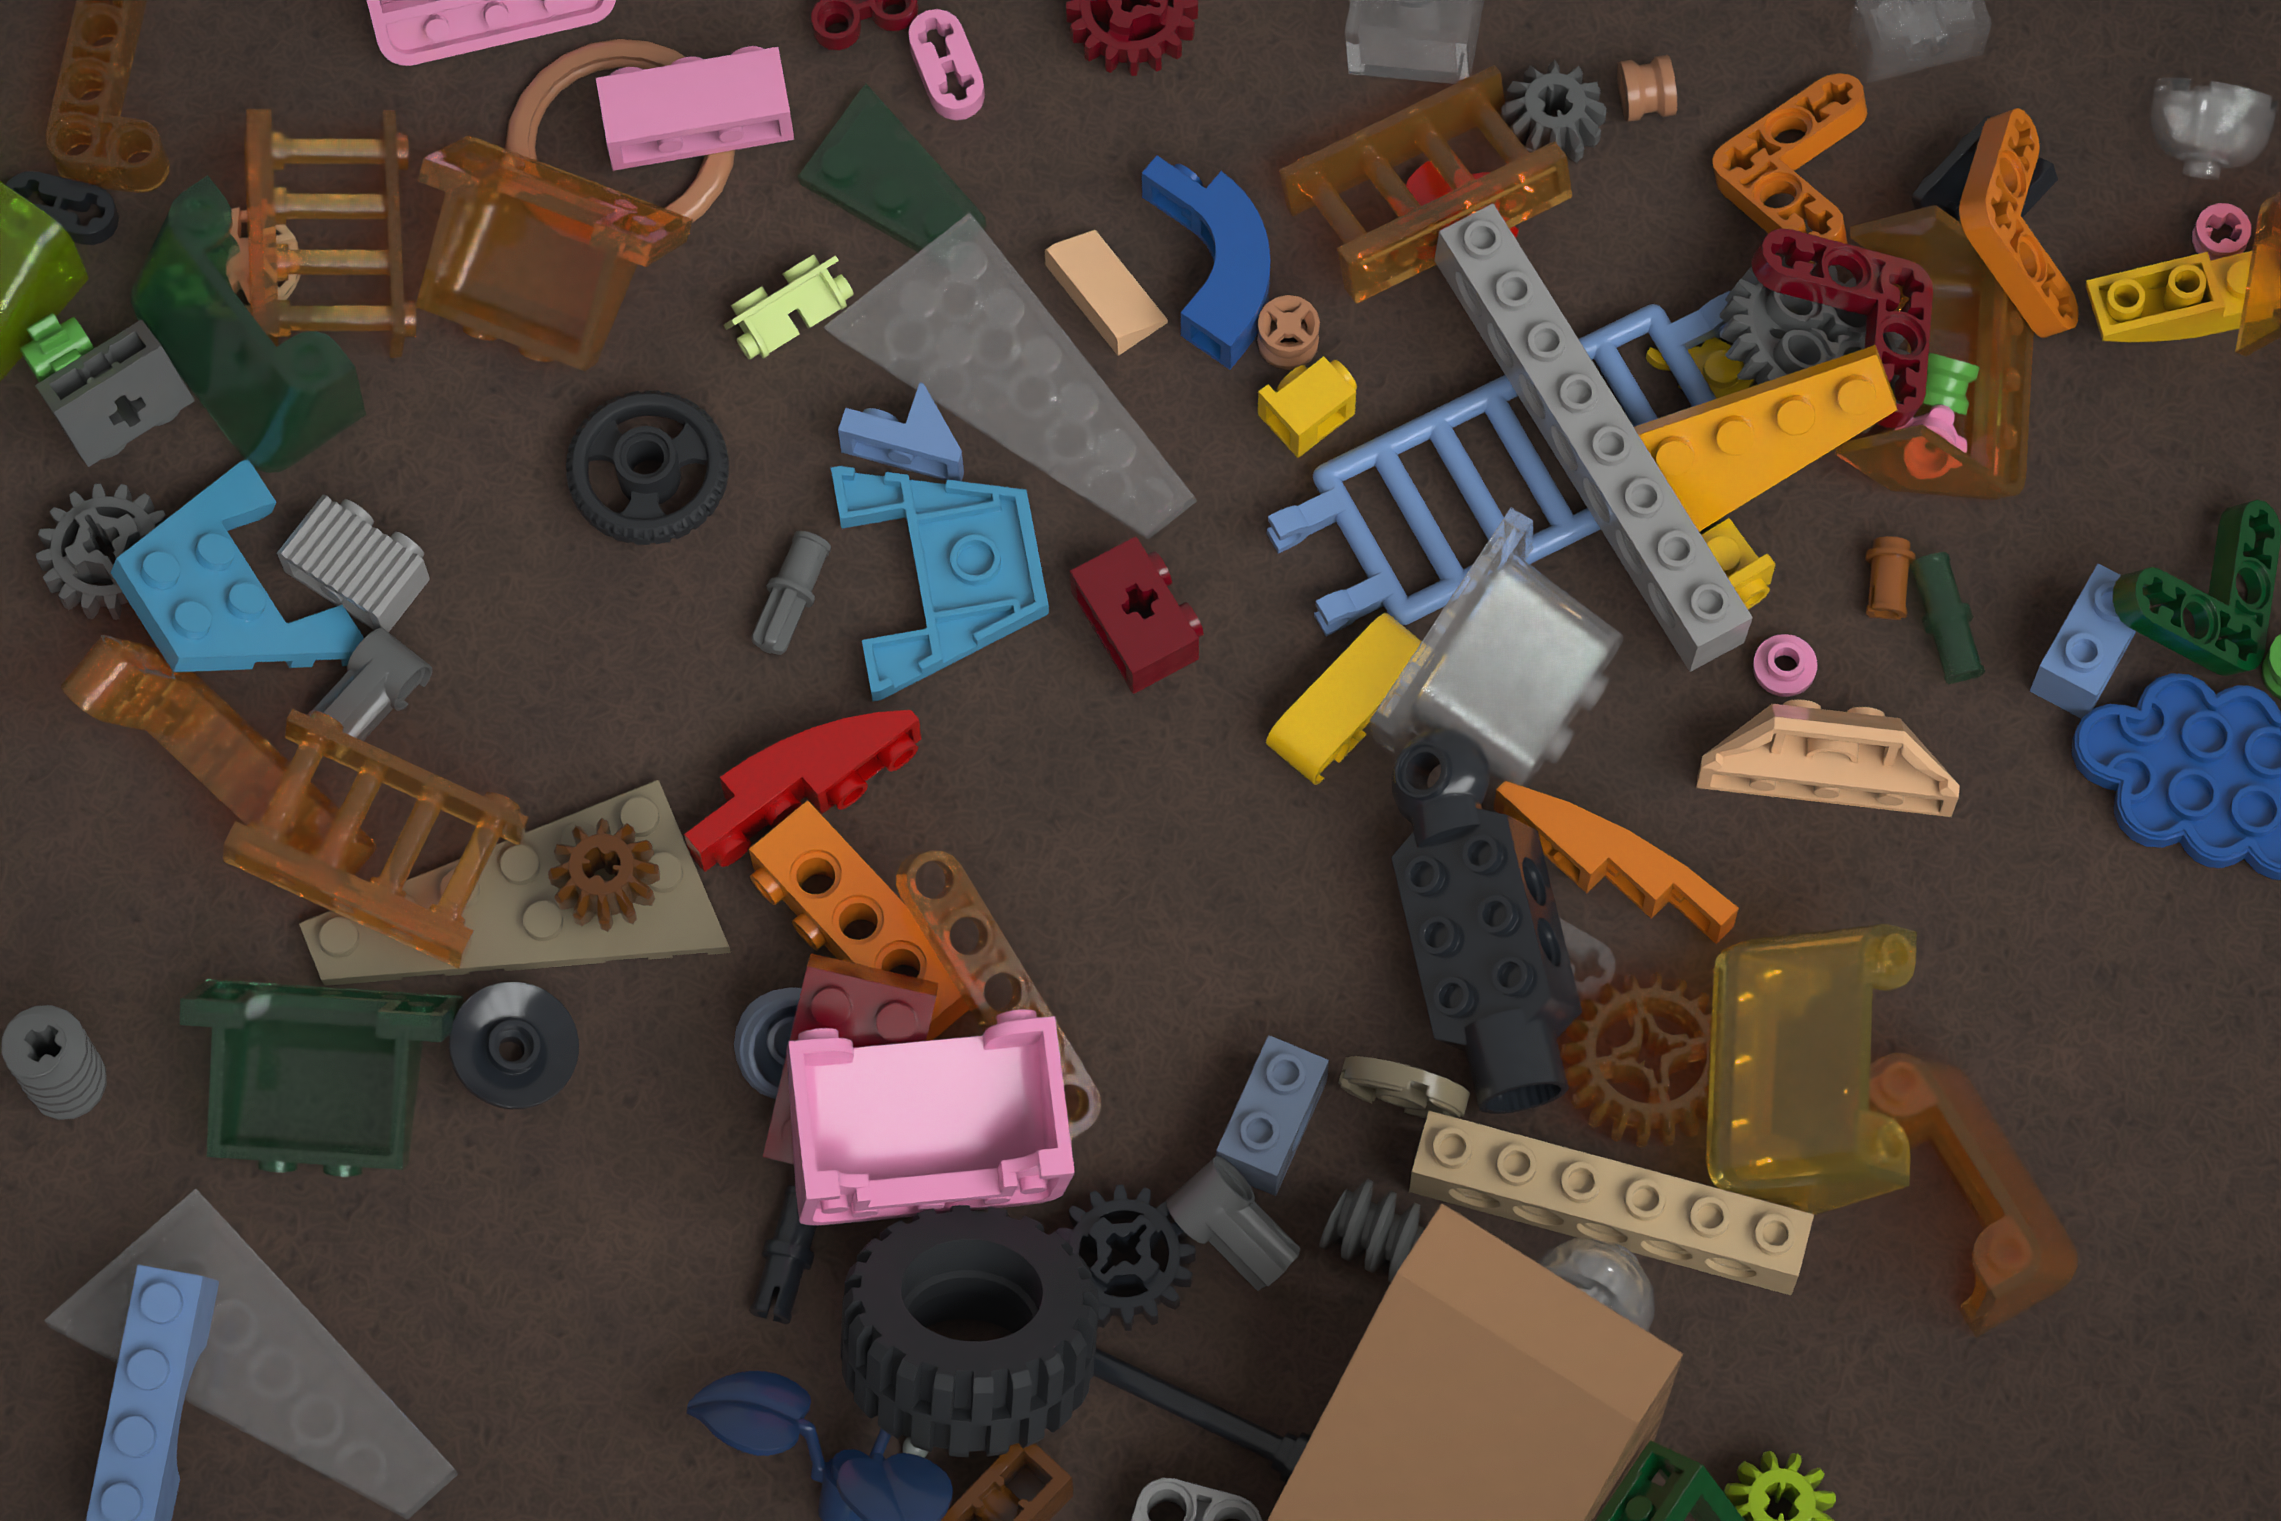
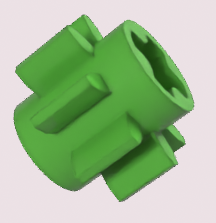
[19,313,94,382]

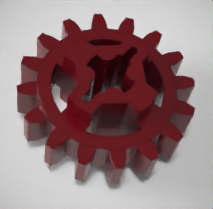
[1066,0,1198,76]

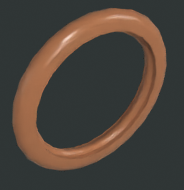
[505,39,735,249]

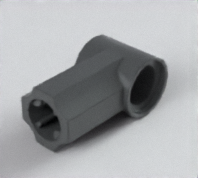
[305,628,432,758]
[1166,1156,1300,1291]

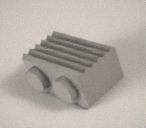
[277,495,430,632]

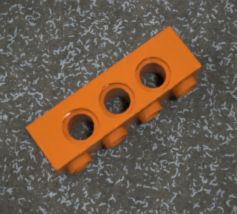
[749,800,980,1041]

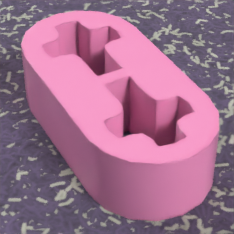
[908,9,985,120]

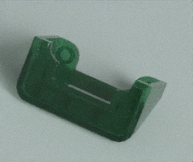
[131,175,366,473]

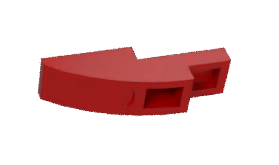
[684,710,922,872]

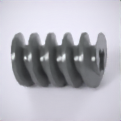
[2,1005,107,1120]
[1319,1179,1430,1282]

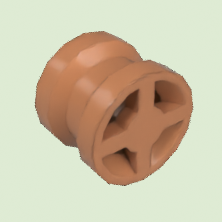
[1617,55,1677,122]
[1257,295,1320,370]

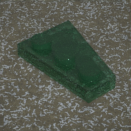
[798,83,986,273]

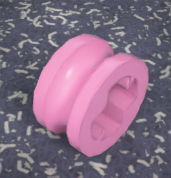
[2192,203,2251,260]

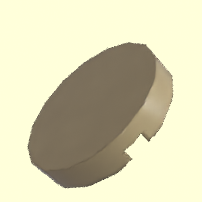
[1338,1056,1470,1119]

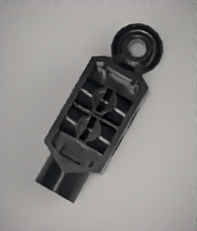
[1391,727,1582,1114]

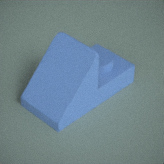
[838,382,964,481]

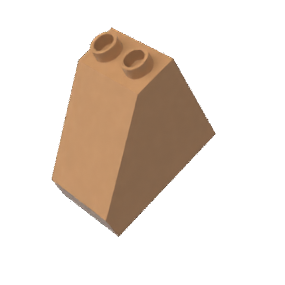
[1267,1204,1683,1521]

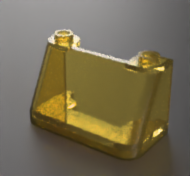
[1706,924,1917,1215]

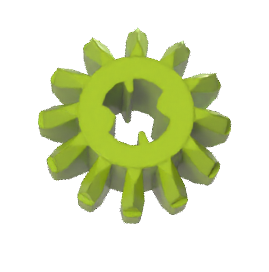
[1724,1451,1836,1521]

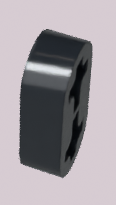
[1,171,119,245]

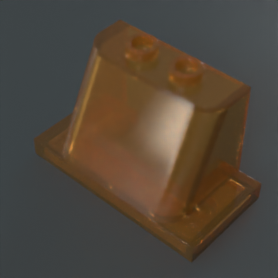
[416,135,693,371]

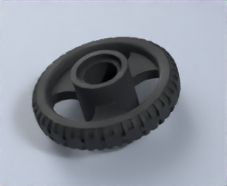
[566,390,729,545]

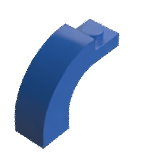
[1142,155,1271,370]

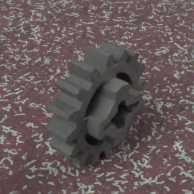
[36,483,167,620]

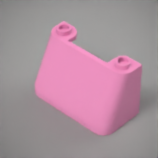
[786,1010,1075,1225]

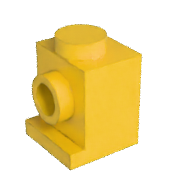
[1258,356,1357,458]

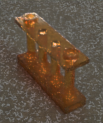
[1279,65,1572,304]
[244,109,416,360]
[223,709,529,969]

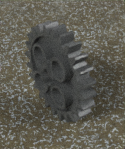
[1719,257,1911,434]

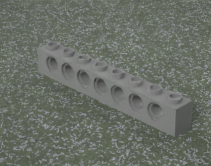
[1434,203,1753,672]

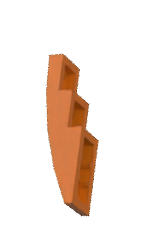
[1493,781,1739,944]

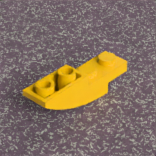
[2085,244,2281,342]

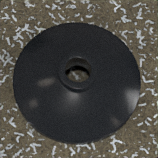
[449,982,579,1109]

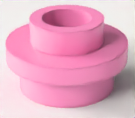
[1753,634,1817,697]

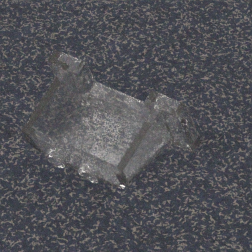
[1370,507,1623,788]

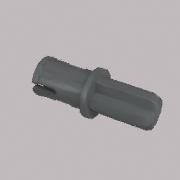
[752,531,832,655]

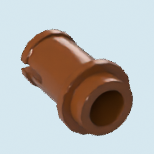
[1865,537,1916,620]

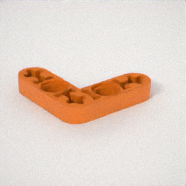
[1712,73,1867,264]
[1959,108,2079,338]

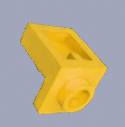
[1701,518,1776,609]

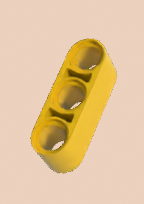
[1266,613,1436,785]

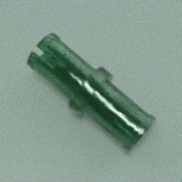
[1910,552,1986,684]

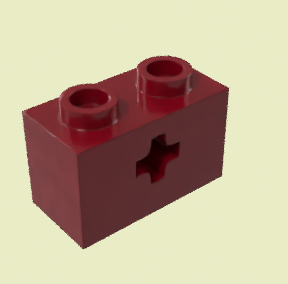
[1070,536,1204,694]

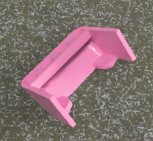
[367,0,616,66]

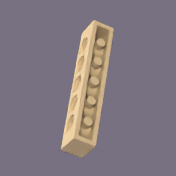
[1409,1111,1814,1295]

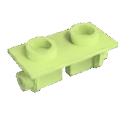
[723,254,854,360]

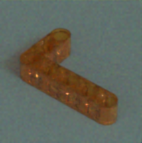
[61,635,377,899]
[896,851,1101,1140]

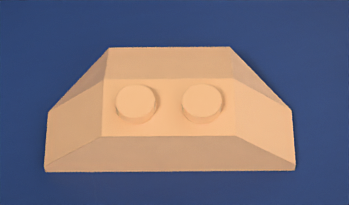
[1696,700,1960,817]

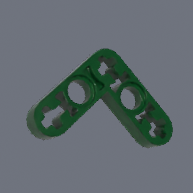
[2113,500,2281,676]

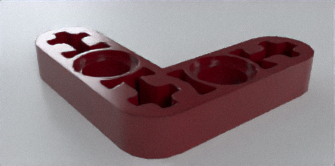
[1751,228,1933,428]

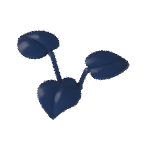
[686,1371,953,1521]

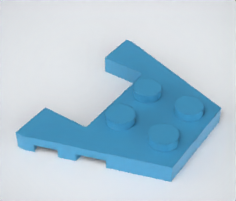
[111,459,364,672]
[831,466,1049,701]

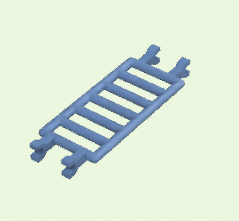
[1267,291,1730,636]

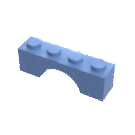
[86,1265,219,1521]

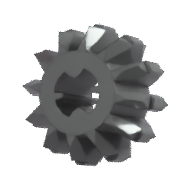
[1501,59,1606,169]

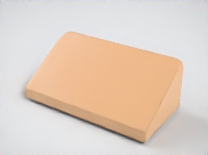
[1045,230,1168,356]

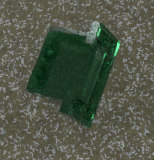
[179,979,464,1176]

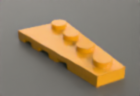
[1634,345,1897,532]

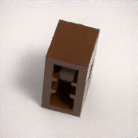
[941,1443,1074,1521]

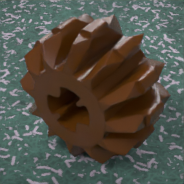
[548,818,660,932]

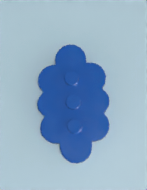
[2072,673,2281,880]

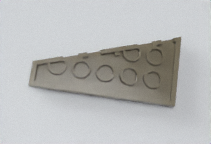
[299,780,731,986]

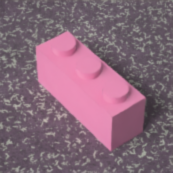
[596,46,794,171]

